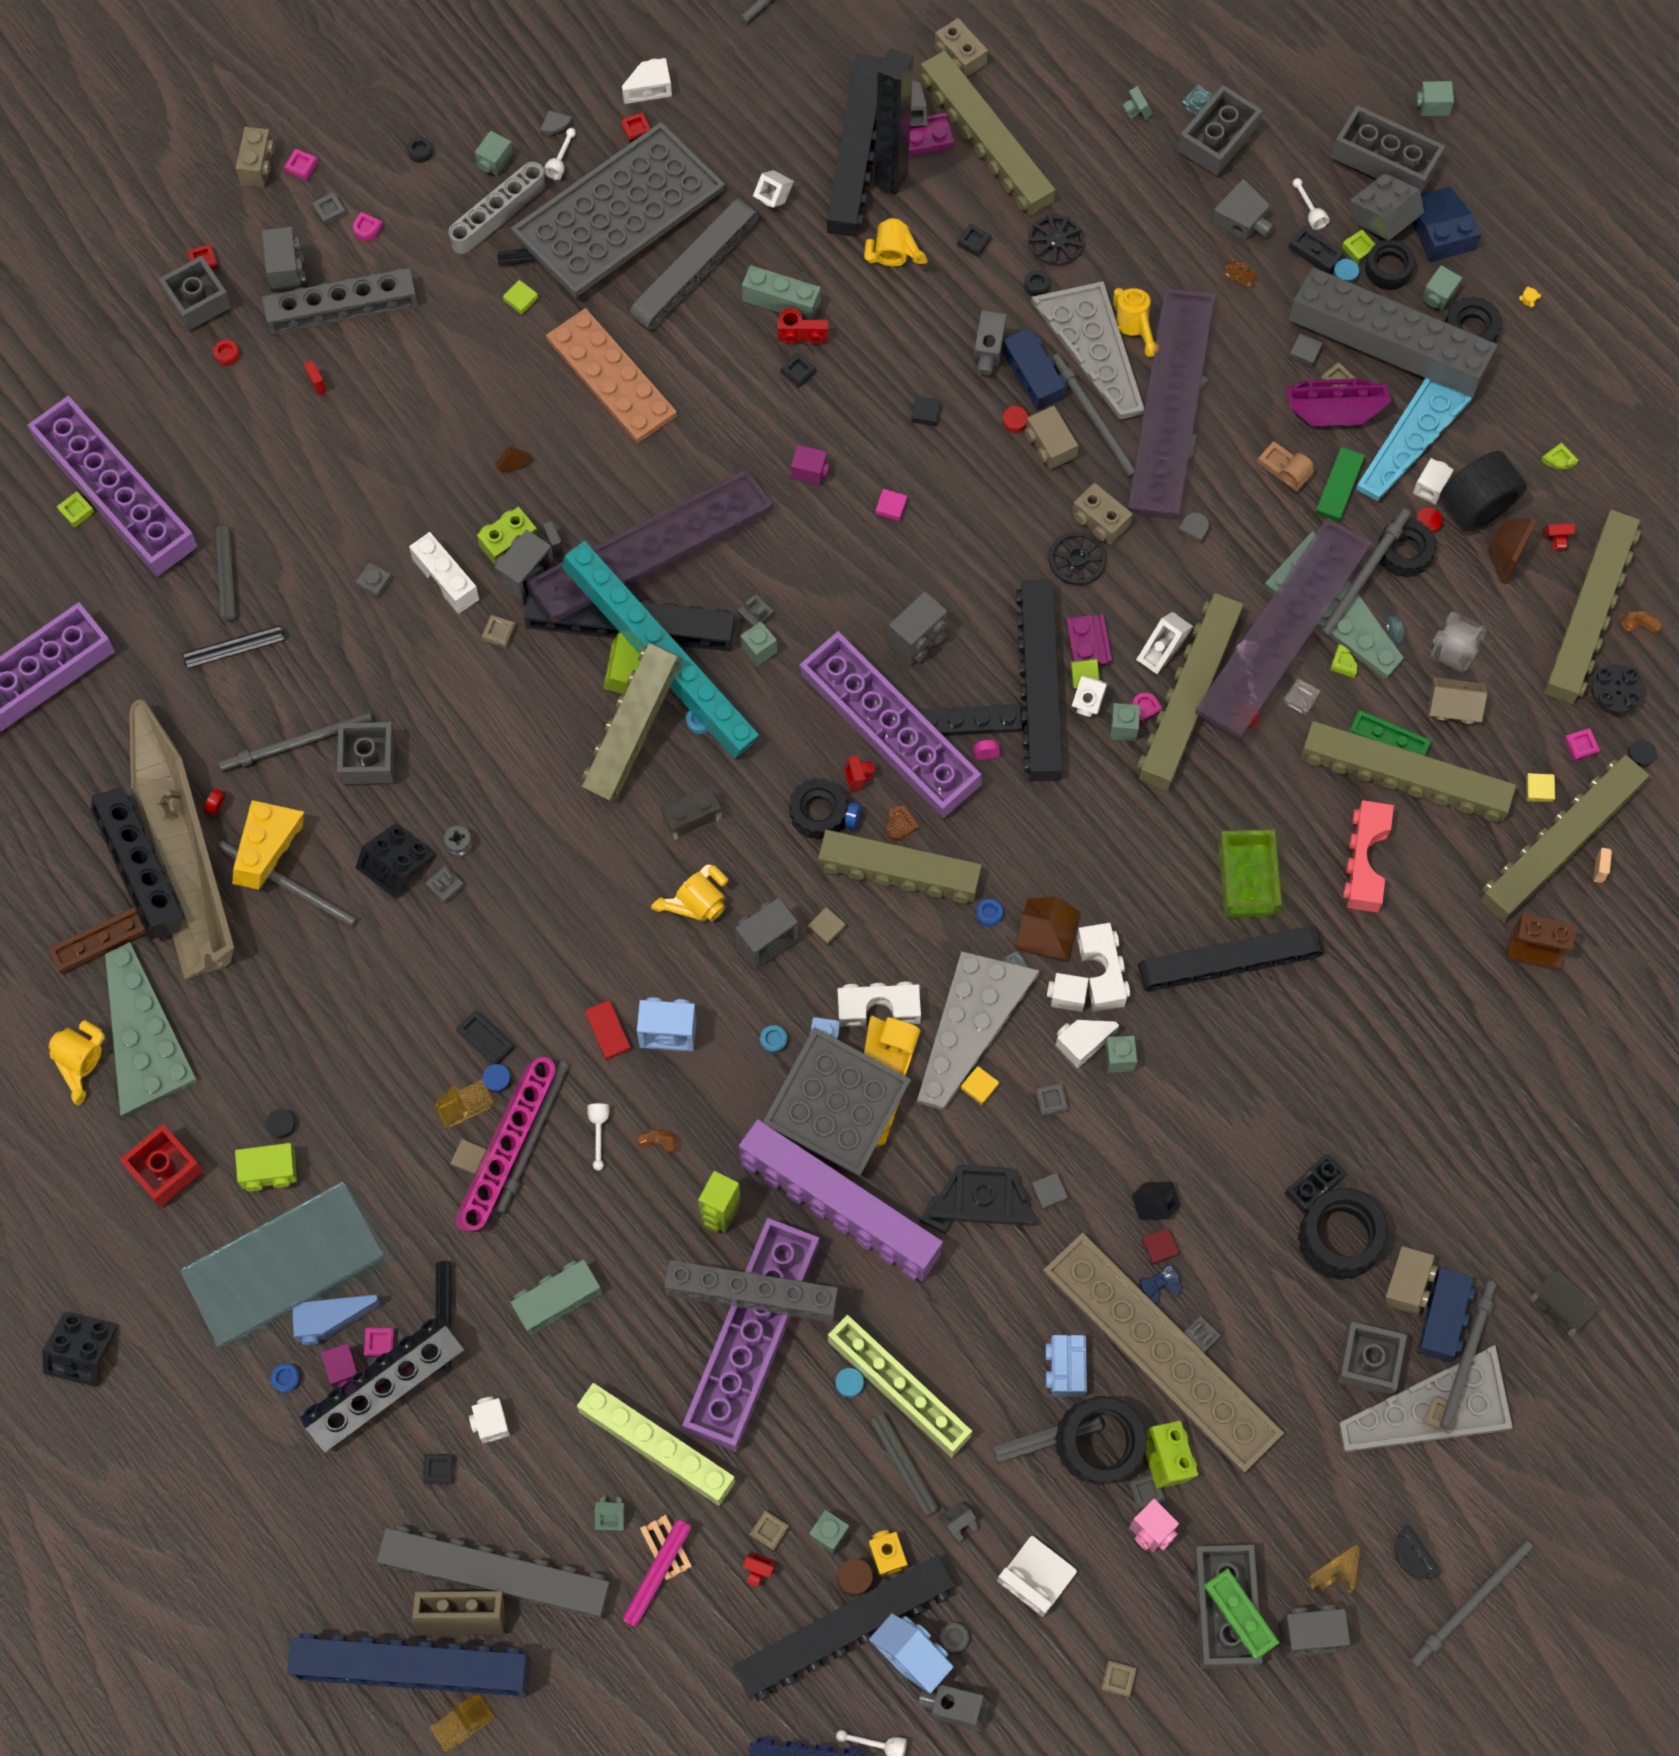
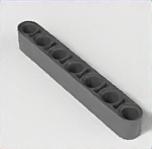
[629,198,760,330]

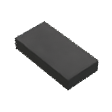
[456,1011,514,1065]

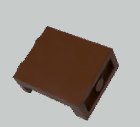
[1506,913,1577,971]

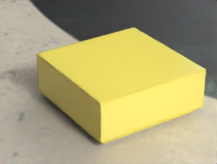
[1526,773,1555,802]

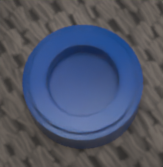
[845,802,862,830]
[976,899,1003,927]
[483,1064,511,1093]
[271,1363,300,1393]

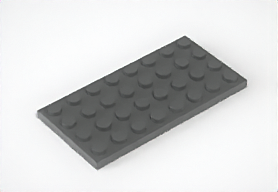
[511,122,725,298]

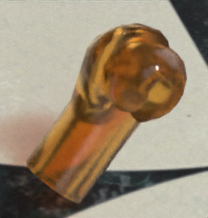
[1622,611,1663,633]
[637,1128,677,1152]

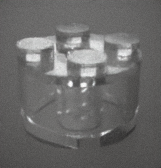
[1431,611,1487,673]

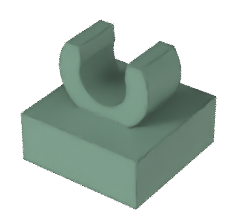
[1123,86,1154,120]
[594,1497,625,1531]

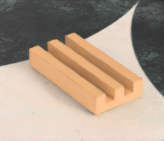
[640,1515,692,1581]

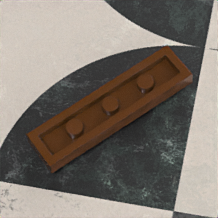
[48,907,146,974]

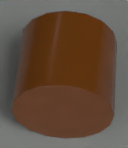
[837,1559,873,1597]

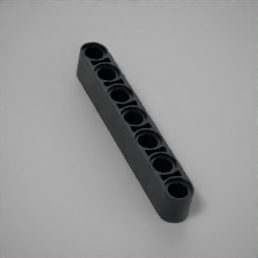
[1138,926,1324,992]

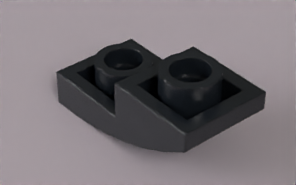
[1284,1154,1346,1214]

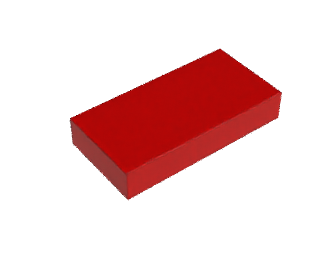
[584,1000,631,1060]

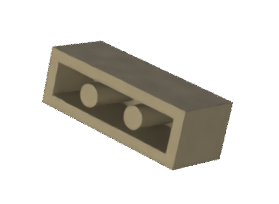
[412,1591,506,1635]

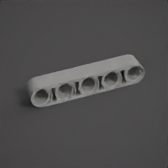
[449,162,545,254]

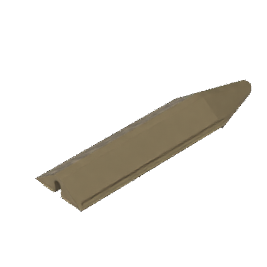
[129,700,234,980]

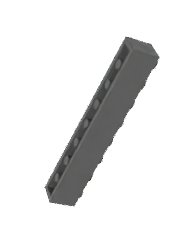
[376,1525,611,1620]

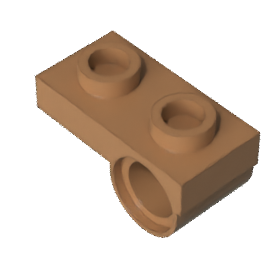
[1257,441,1314,492]

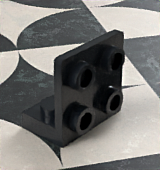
[355,824,435,899]
[42,1312,117,1387]

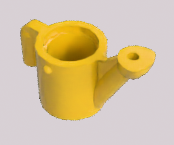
[864,218,928,267]
[1113,288,1160,357]
[651,865,729,922]
[48,1020,105,1105]

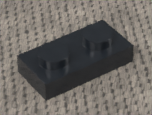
[1289,226,1344,274]

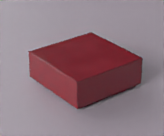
[1142,1228,1179,1265]

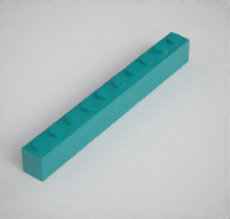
[561,541,759,760]

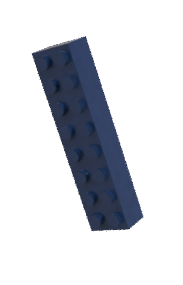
[287,1633,531,1697]

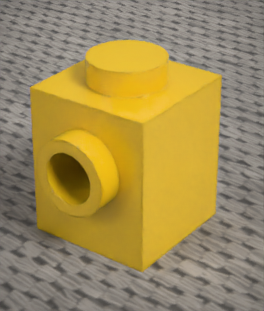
[869,1530,907,1578]

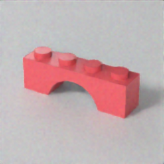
[1343,800,1394,913]

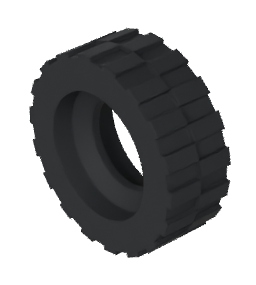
[1445,296,1502,343]
[1377,518,1436,578]
[789,778,848,840]

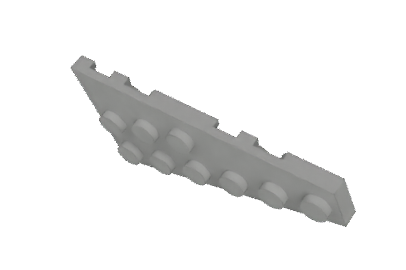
[1031,281,1144,420]
[917,951,1040,1110]
[1338,1345,1512,1453]

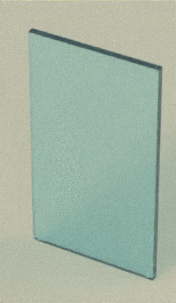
[180,1182,385,1349]

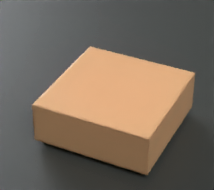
[1593,848,1612,883]

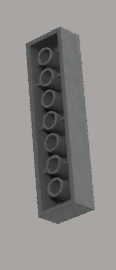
[1288,267,1498,398]

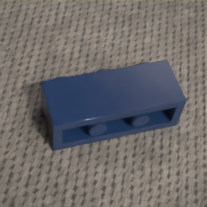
[1002,328,1067,411]
[1417,1268,1475,1363]

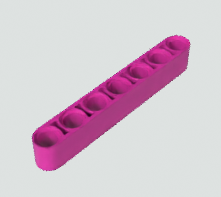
[455,1057,555,1232]

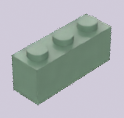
[742,265,821,320]
[511,1259,602,1337]

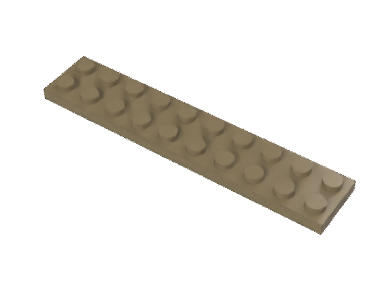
[1042,1232,1284,1474]

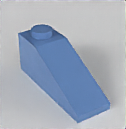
[292,1295,381,1346]

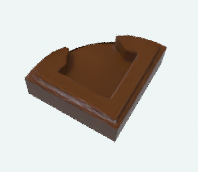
[495,446,531,471]

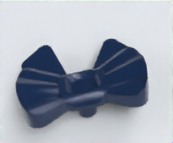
[1140,1265,1182,1304]

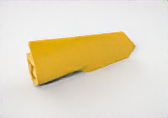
[864,1016,921,1148]

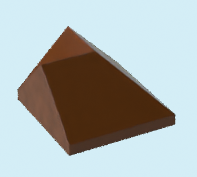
[1488,519,1537,584]
[1015,896,1079,962]

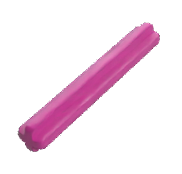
[623,1519,691,1626]

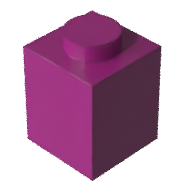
[791,445,831,485]
[321,1343,358,1389]

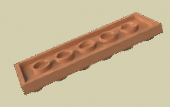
[546,308,677,444]

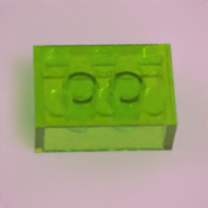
[1218,829,1282,918]

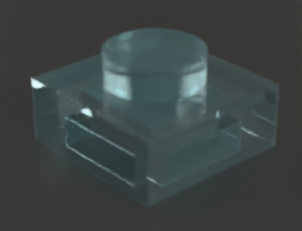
[1182,84,1213,115]

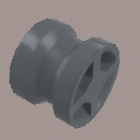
[444,825,472,858]

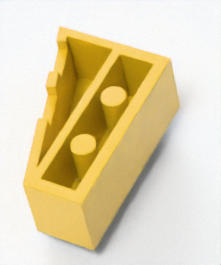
[232,800,304,890]

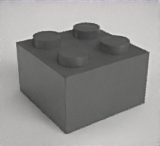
[1350,173,1424,240]
[262,227,307,293]
[158,256,232,331]
[494,529,555,606]
[888,591,948,666]
[337,722,395,784]
[735,897,798,970]
[1336,1321,1407,1396]
[1279,1605,1350,1657]

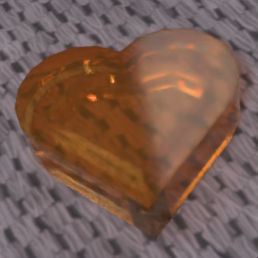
[1224,261,1257,286]
[886,806,919,841]

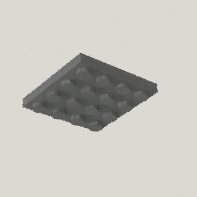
[763,1027,911,1177]

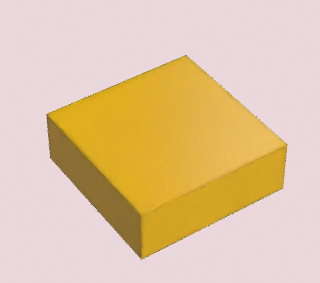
[961,1066,999,1105]

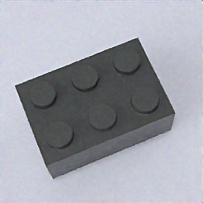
[1177,85,1263,176]

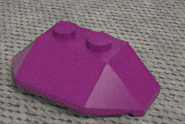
[1285,378,1391,427]

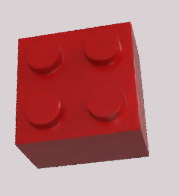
[120,1124,204,1208]

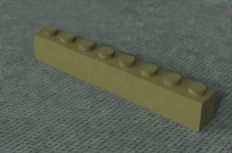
[919,50,1056,217]
[1543,509,1641,704]
[1137,593,1244,791]
[1300,721,1516,822]
[1480,755,1650,923]

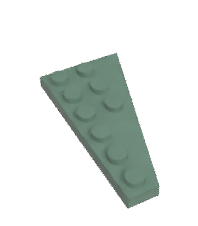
[1264,531,1404,680]
[105,942,198,1118]

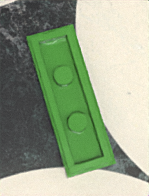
[1203,1569,1279,1660]

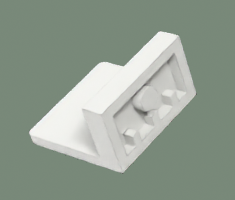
[997,1536,1077,1617]

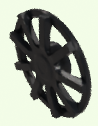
[1028,214,1084,265]
[1049,532,1106,586]

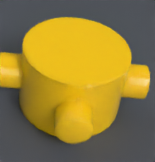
[1519,287,1541,307]

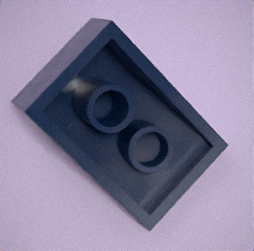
[1413,187,1481,263]

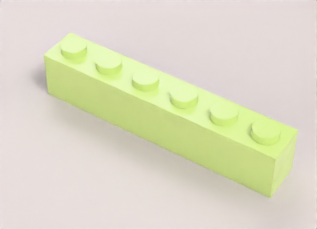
[828,1315,972,1458]
[577,1383,735,1506]

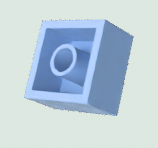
[637,997,697,1052]
[869,1613,953,1694]

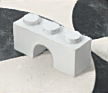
[409,532,479,614]
[1077,923,1130,1012]
[838,982,921,1027]

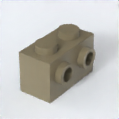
[934,18,988,78]
[236,127,275,187]
[1024,406,1078,470]
[1072,483,1133,545]
[1427,677,1487,724]
[1386,1246,1439,1315]

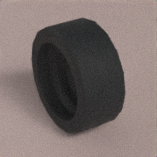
[1365,240,1415,290]

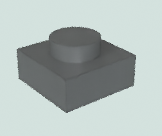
[355,562,392,598]

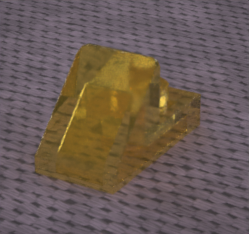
[433,1079,495,1129]
[1306,1544,1360,1593]
[429,1693,495,1753]

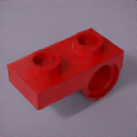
[778,308,828,343]

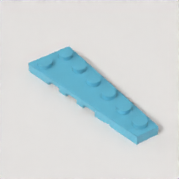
[1356,378,1473,501]

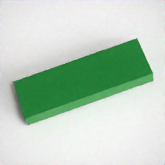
[1315,447,1365,522]
[1349,710,1431,756]

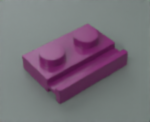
[909,113,954,156]
[1066,614,1112,666]

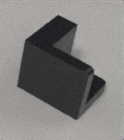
[1132,1181,1180,1220]

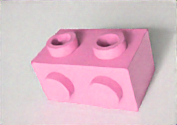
[1129,1499,1179,1553]

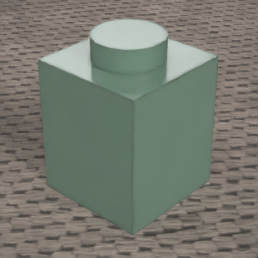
[1415,81,1454,116]
[475,130,513,177]
[1422,265,1462,312]
[740,622,777,667]
[1110,703,1140,741]
[1105,1036,1137,1073]
[809,1510,849,1555]

